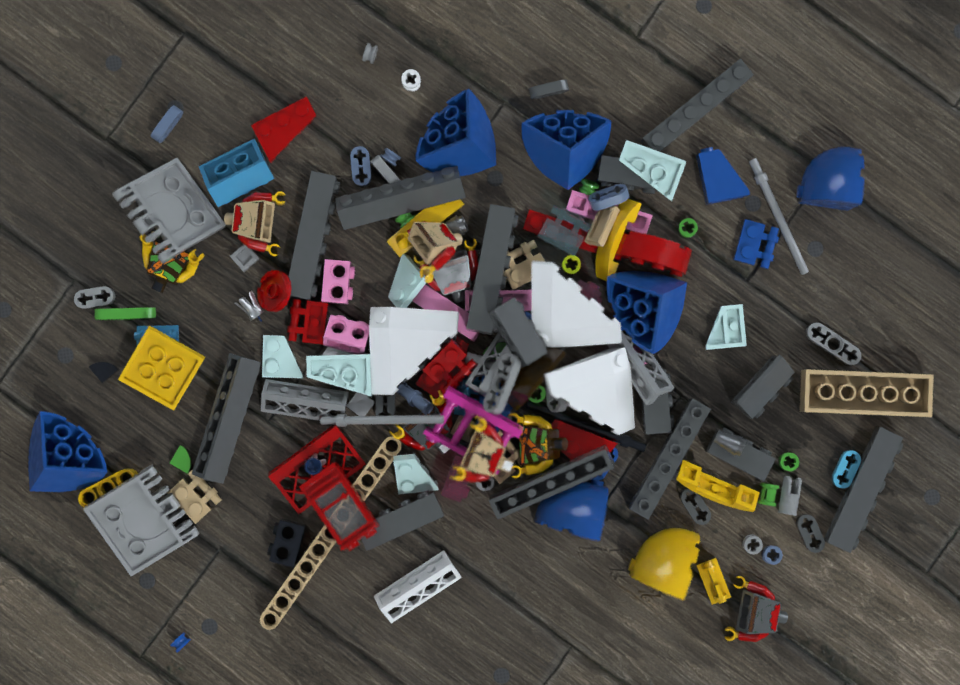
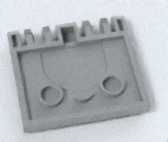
[112,158,226,264]
[83,465,200,576]

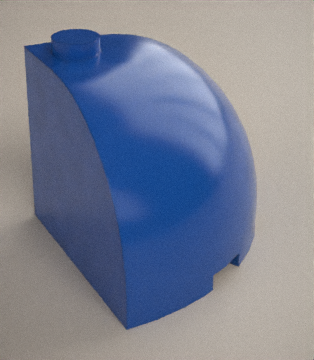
[416,88,496,176]
[522,110,612,190]
[796,147,864,211]
[607,271,687,354]
[28,411,107,492]
[534,479,609,541]

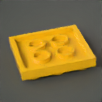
[118,325,205,411]

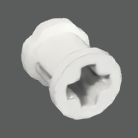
[402,69,421,92]

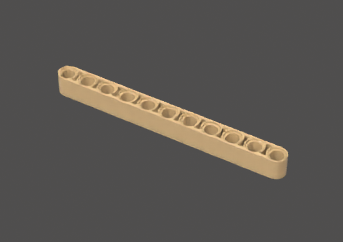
[260,436,402,630]

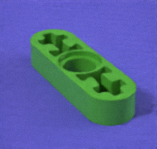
[94,307,156,320]

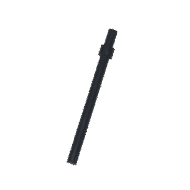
[526,400,647,452]

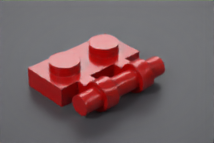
[287,299,329,345]
[422,339,478,392]

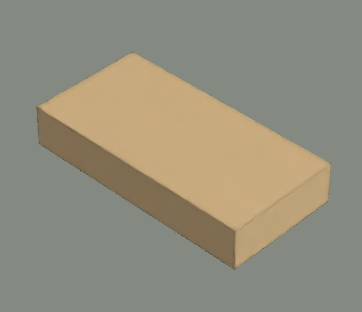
[585,206,620,247]

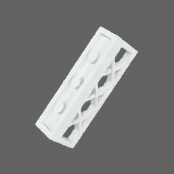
[374,550,462,623]

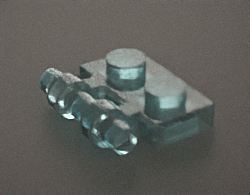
[537,205,591,257]

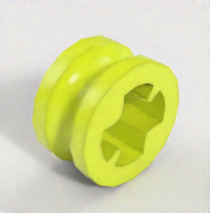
[562,255,581,274]

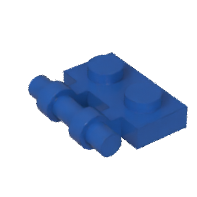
[733,219,779,269]

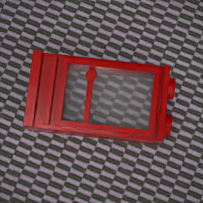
[299,462,380,552]

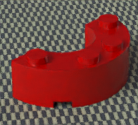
[614,231,692,277]

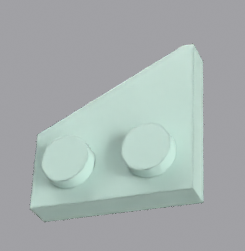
[388,254,426,308]
[705,304,747,350]
[262,335,303,378]
[393,454,439,495]

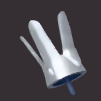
[235,291,264,322]
[304,453,327,475]

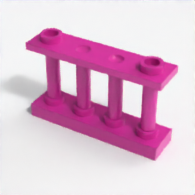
[423,386,524,475]

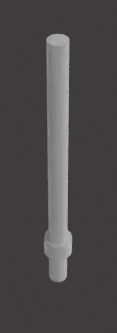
[749,158,809,275]
[320,414,444,427]

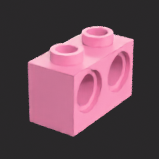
[321,259,355,304]
[323,315,369,354]

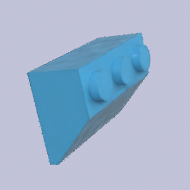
[199,138,274,207]

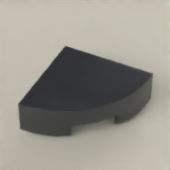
[89,362,120,383]

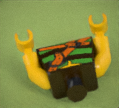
[140,231,204,293]
[509,412,568,478]

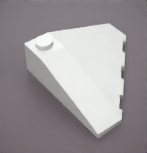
[531,261,622,348]
[369,307,459,395]
[544,347,635,435]

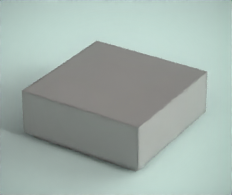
[230,244,260,272]
[346,392,376,416]

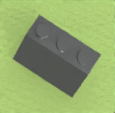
[731,355,795,419]

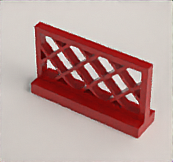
[268,425,366,515]

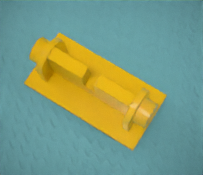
[696,558,731,605]

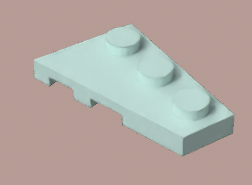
[619,140,687,201]
[306,354,372,397]

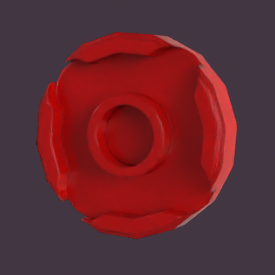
[257,270,292,312]

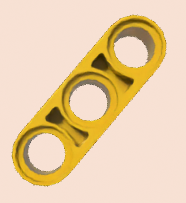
[78,468,138,507]

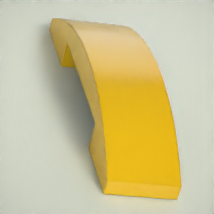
[387,199,464,258]
[596,199,641,281]
[676,460,760,512]

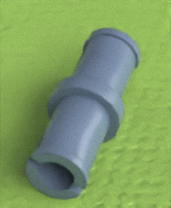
[397,382,434,415]

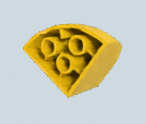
[628,528,700,600]

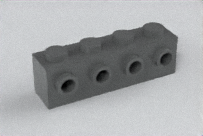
[356,490,445,551]

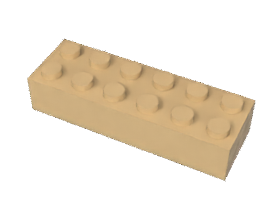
[800,370,933,417]

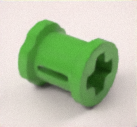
[757,482,779,507]

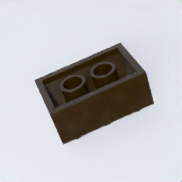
[497,347,567,411]

